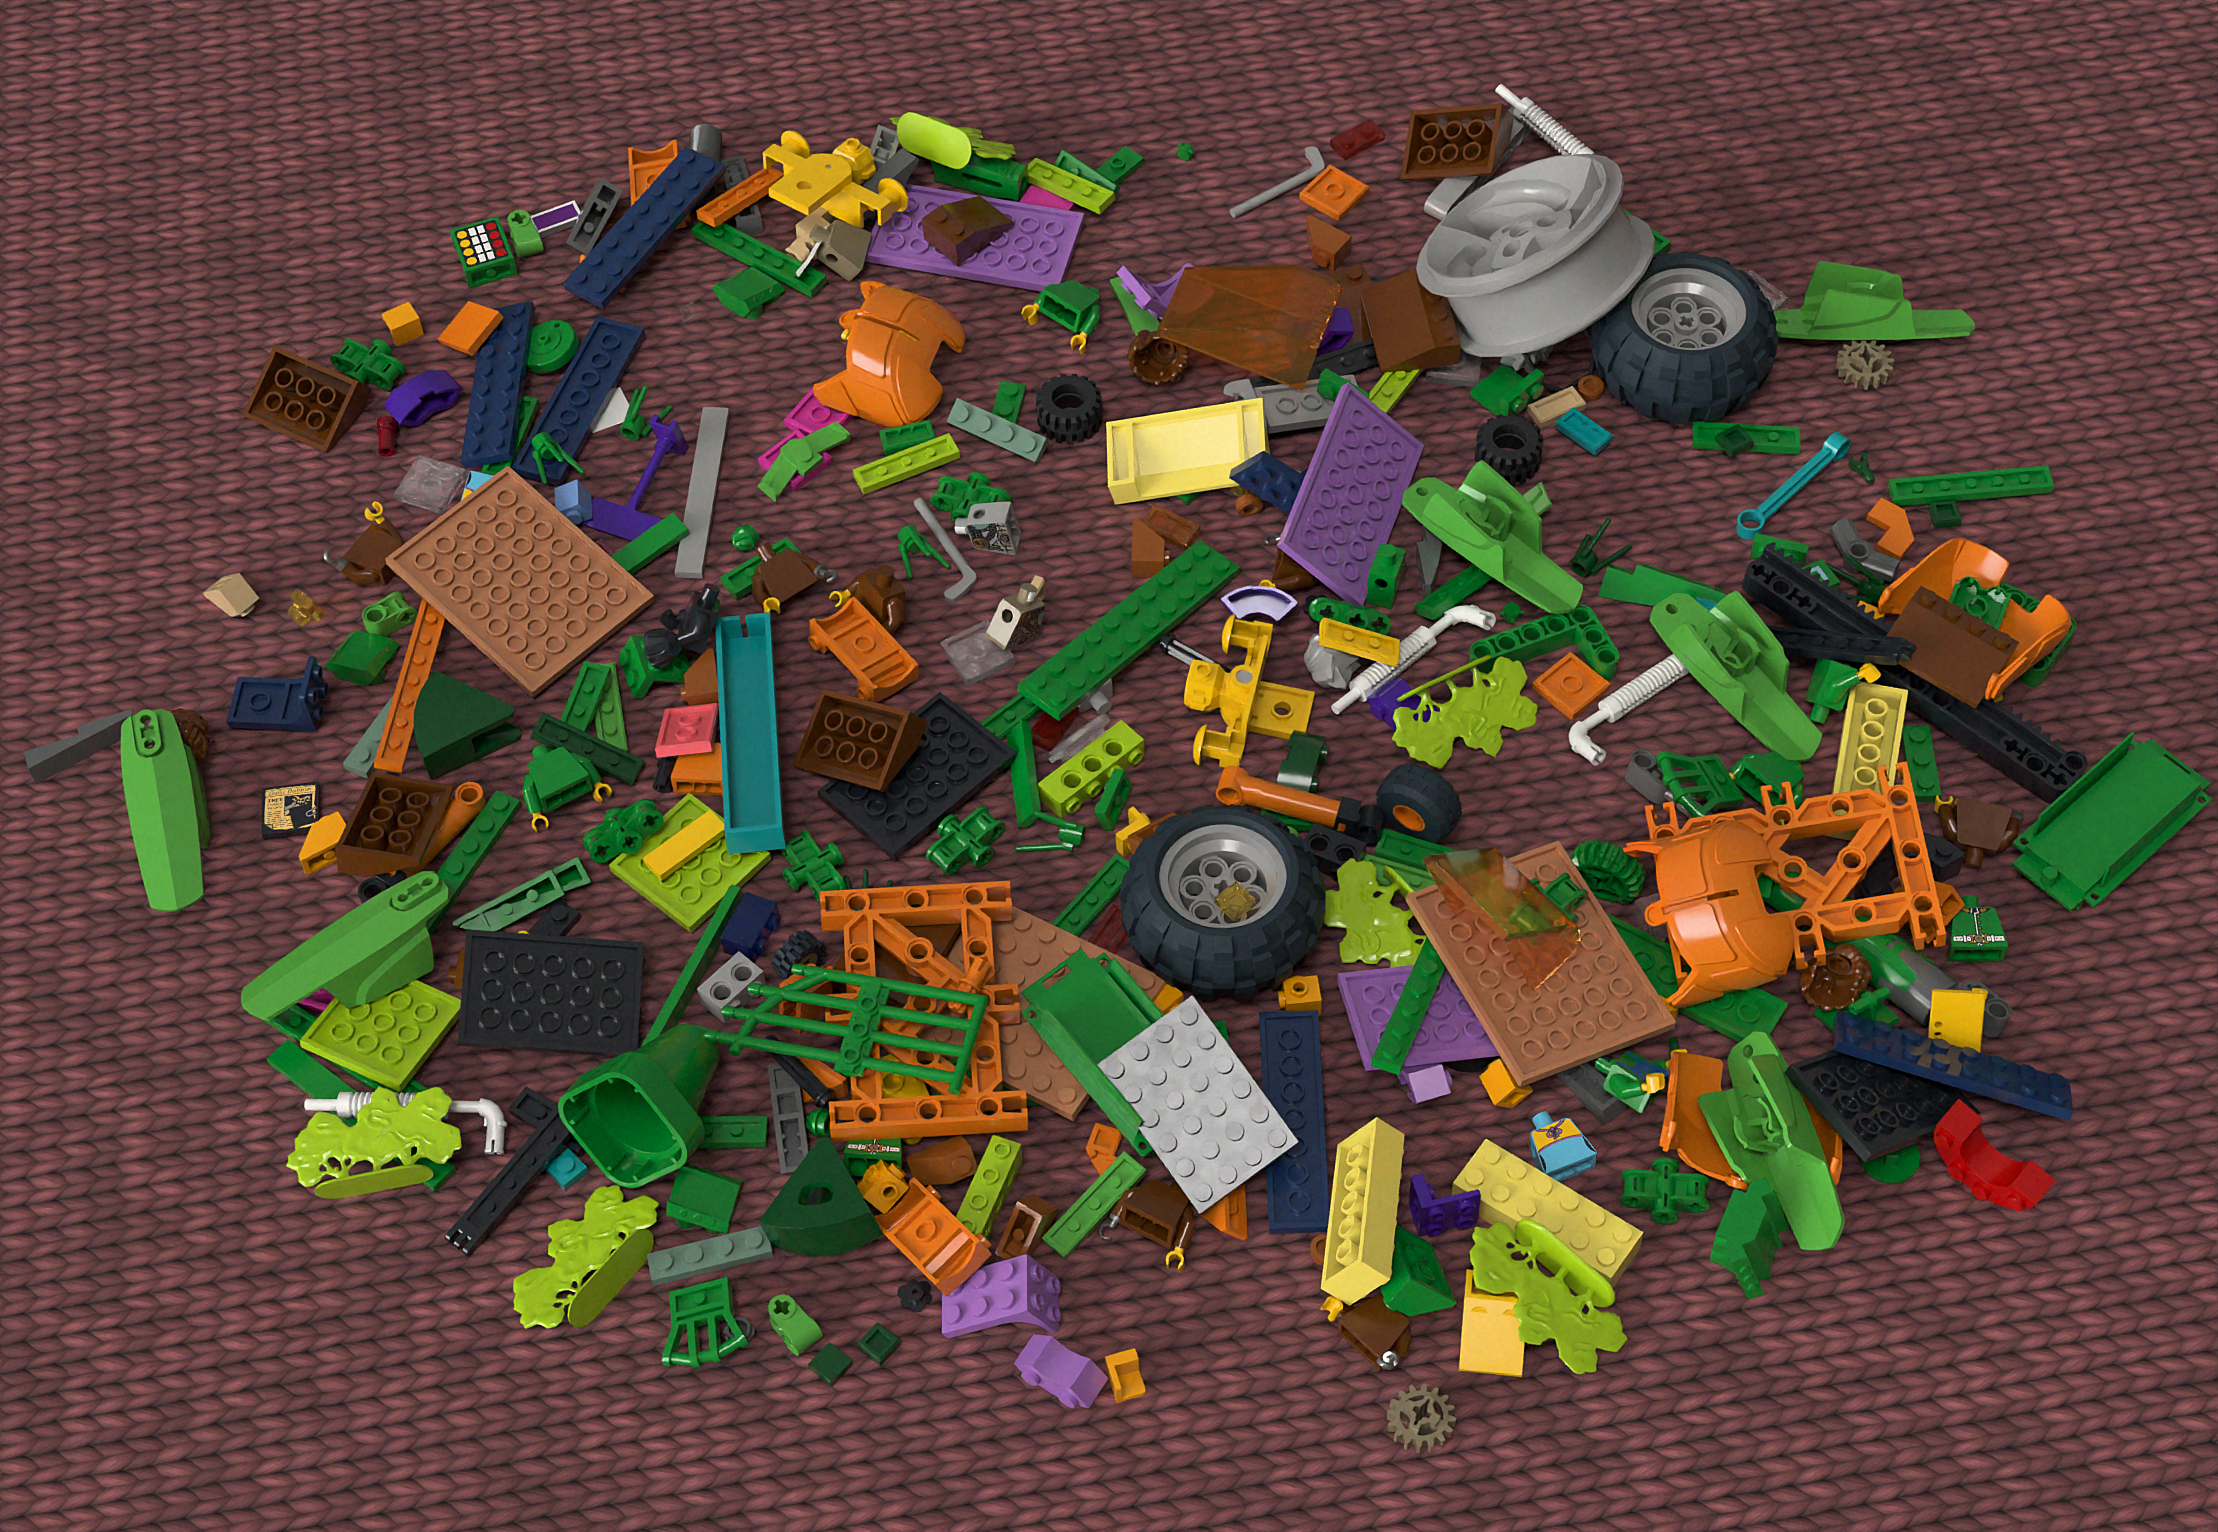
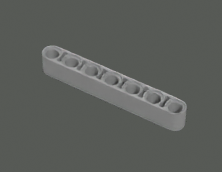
[1424,106,1533,221]

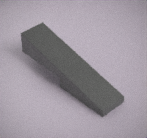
[719,155,764,235]
[24,709,134,784]
[1555,1062,1627,1126]

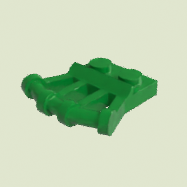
[1656,751,1745,818]
[662,1277,750,1369]

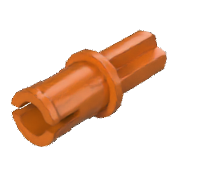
[948,957,992,1015]

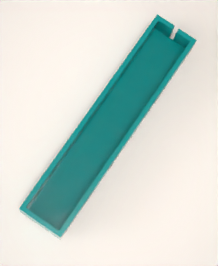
[715,612,786,854]

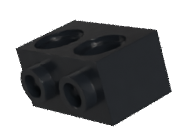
[1304,823,1367,881]

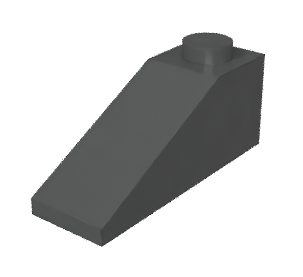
[566,178,623,255]

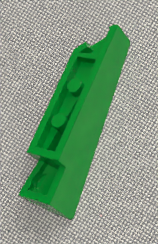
[1599,562,1728,606]
[452,857,591,931]

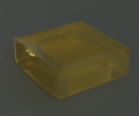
[1214,881,1256,921]

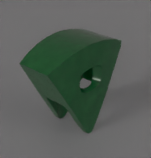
[413,671,522,779]
[759,1137,883,1256]

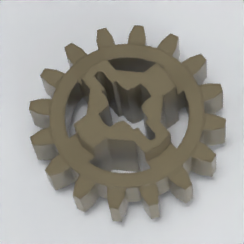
[1835,340,1894,390]
[1387,1384,1456,1454]

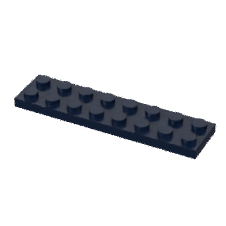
[562,146,726,309]
[460,301,536,469]
[512,316,645,486]
[1259,1010,1330,1234]
[1834,1010,2073,1121]

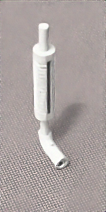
[1495,84,1595,155]
[1331,605,1496,714]
[1568,653,1689,766]
[305,1092,507,1155]

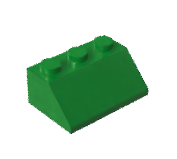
[1379,1225,1456,1316]

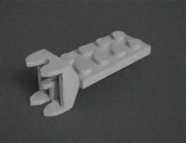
[1223,374,1358,434]

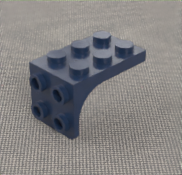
[1229,451,1308,514]
[226,656,329,731]

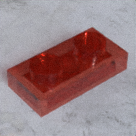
[1330,119,1385,161]

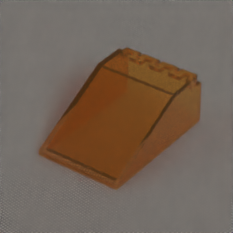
[1156,265,1342,390]
[1422,847,1584,991]

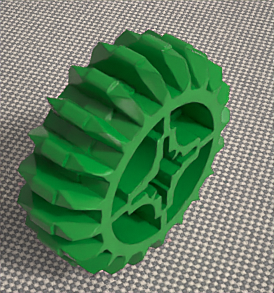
[1570,839,1646,904]

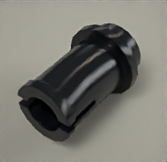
[653,756,677,793]

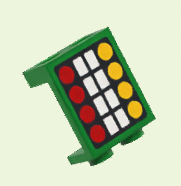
[449,216,518,289]

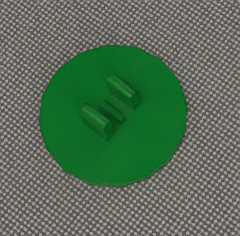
[1859,1144,1920,1184]

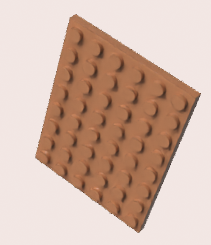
[385,466,654,698]
[1406,840,1677,1087]
[887,900,1166,1121]

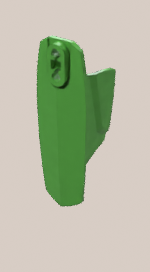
[1773,261,1976,340]
[1402,460,1583,614]
[1650,591,1822,762]
[121,708,211,912]
[241,871,451,1021]
[1697,1032,1845,1251]

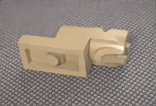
[785,206,838,265]

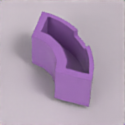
[1397,1063,1453,1103]
[1014,1334,1109,1408]

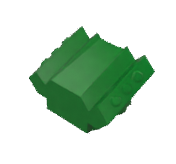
[1710,1177,1790,1300]

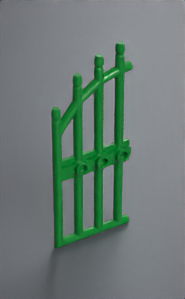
[704,964,989,1095]

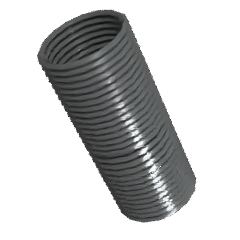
[689,124,722,199]

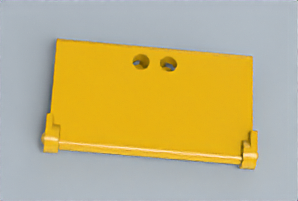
[1928,988,1988,1053]

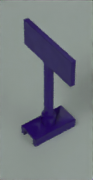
[581,414,689,542]

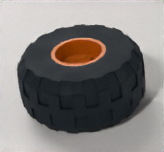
[1376,763,1462,843]

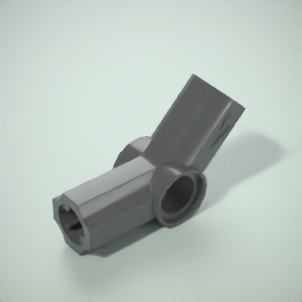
[1829,518,1901,582]

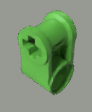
[508,210,544,259]
[362,592,418,637]
[768,1294,823,1356]

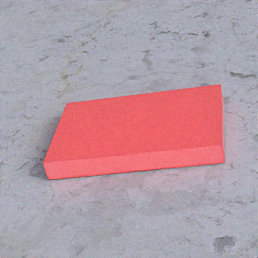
[655,703,720,758]

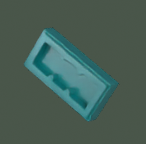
[1555,407,1613,456]

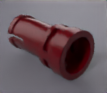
[376,416,398,457]

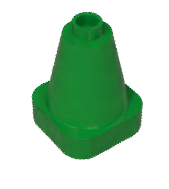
[558,1024,720,1188]

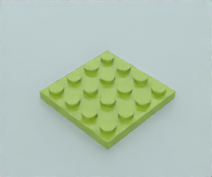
[609,793,771,933]
[300,980,461,1093]

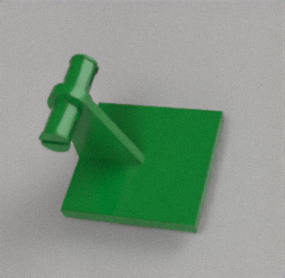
[1814,986,1899,1033]

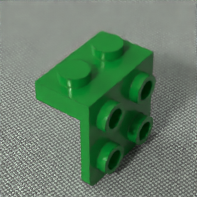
[1470,365,1544,416]
[619,635,690,699]

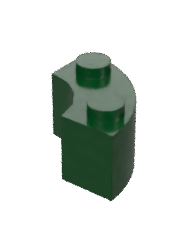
[1276,730,1330,794]

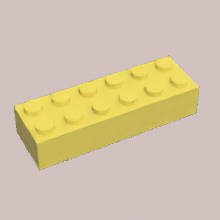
[1825,682,1908,841]
[1321,1117,1405,1306]
[1452,1139,1643,1288]

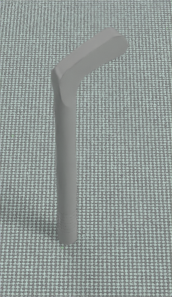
[1230,147,1325,218]
[914,498,977,603]

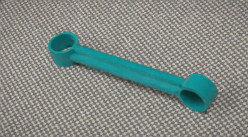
[1736,431,1851,540]

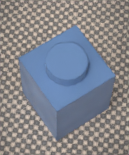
[554,479,592,525]

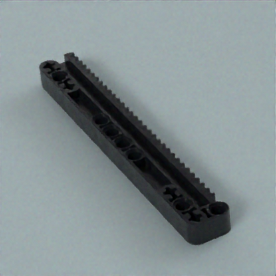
[1742,542,2088,804]

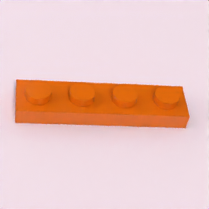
[696,167,784,227]

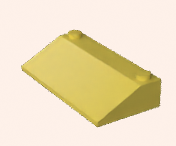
[1106,398,1270,505]

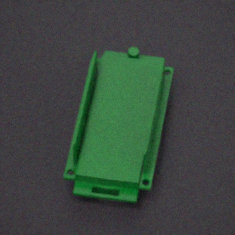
[2012,732,2212,911]
[1021,949,1164,1160]

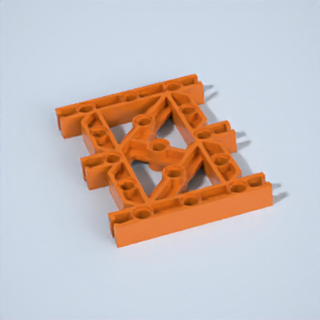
[1645,761,1946,989]
[820,881,1028,1142]

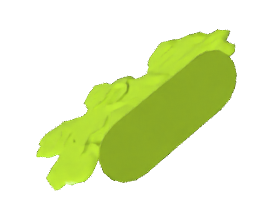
[889,112,1016,169]
[1392,654,1538,769]
[1324,858,1427,968]
[286,1086,462,1199]
[513,1185,659,1329]
[1469,1219,1627,1374]

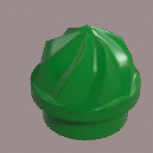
[732,524,760,552]
[805,1108,836,1138]

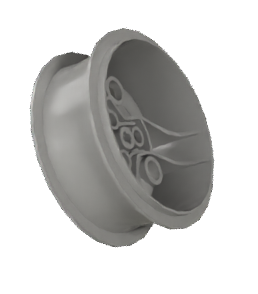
[1416,154,1655,357]

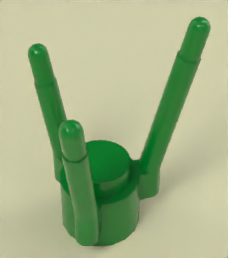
[620,386,673,440]
[532,432,585,485]
[897,525,951,579]
[1014,810,1085,852]

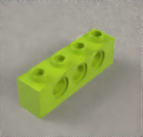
[1038,720,1145,819]
[956,1135,1023,1240]

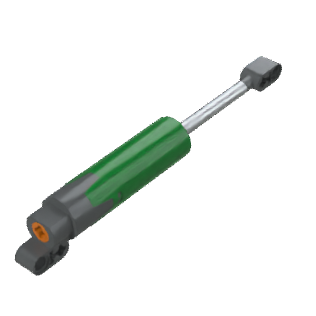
[1625,750,2012,1037]

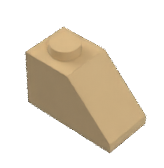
[203,573,259,617]

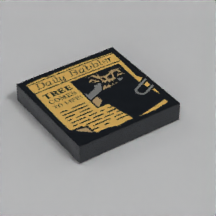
[262,782,320,840]

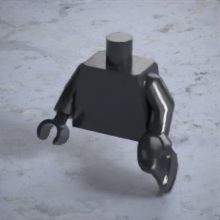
[644,583,720,669]

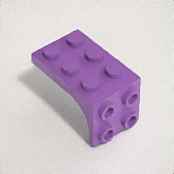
[1116,263,1217,332]
[942,1254,1061,1339]

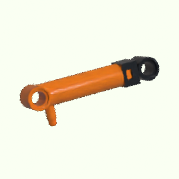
[1216,765,1387,845]
[358,782,487,904]

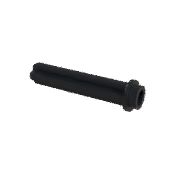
[1159,634,1232,673]
[765,1034,836,1108]

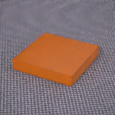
[1299,165,1370,222]
[437,301,504,356]
[1532,652,1611,720]

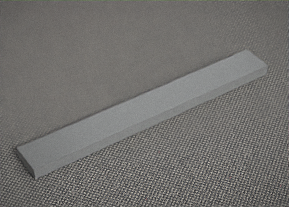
[675,407,730,579]

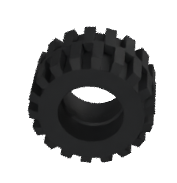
[1036,373,1102,444]
[1475,414,1543,485]

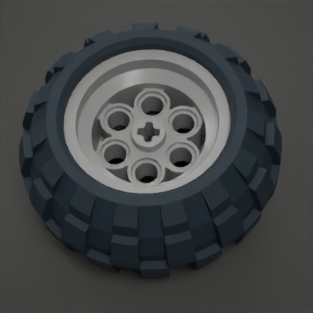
[1591,251,1778,425]
[1120,804,1326,1001]

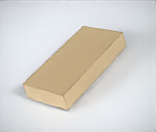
[1527,386,1586,429]

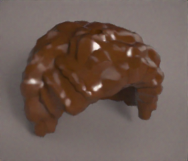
[1127,330,1190,385]
[151,708,211,766]
[1800,944,1872,1011]

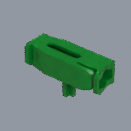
[931,147,1028,202]

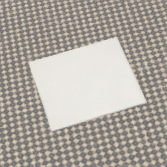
[592,387,629,433]

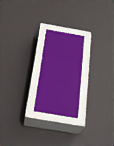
[530,201,580,238]

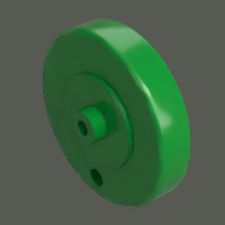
[527,320,579,373]

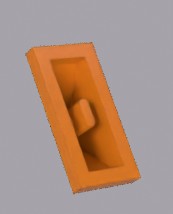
[797,1057,849,1103]
[1199,1184,1248,1241]

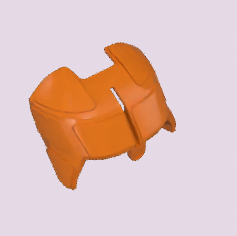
[813,281,966,428]
[1878,537,2072,700]
[1623,821,1794,1008]
[1659,1052,1842,1190]

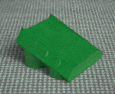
[712,267,785,319]
[1948,576,2012,630]
[325,630,400,686]
[666,1163,743,1234]

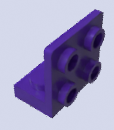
[1408,1174,1481,1237]

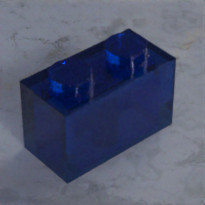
[720,892,781,963]

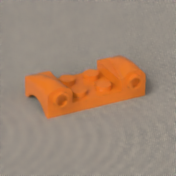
[628,139,691,230]
[808,597,919,703]
[874,1177,992,1297]

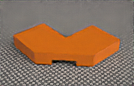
[1866,497,1914,560]
[1086,1122,1143,1188]

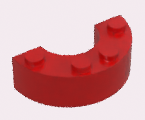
[1933,1099,2056,1211]

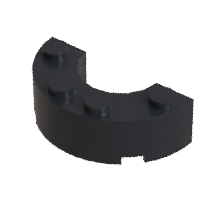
[1854,832,1965,900]

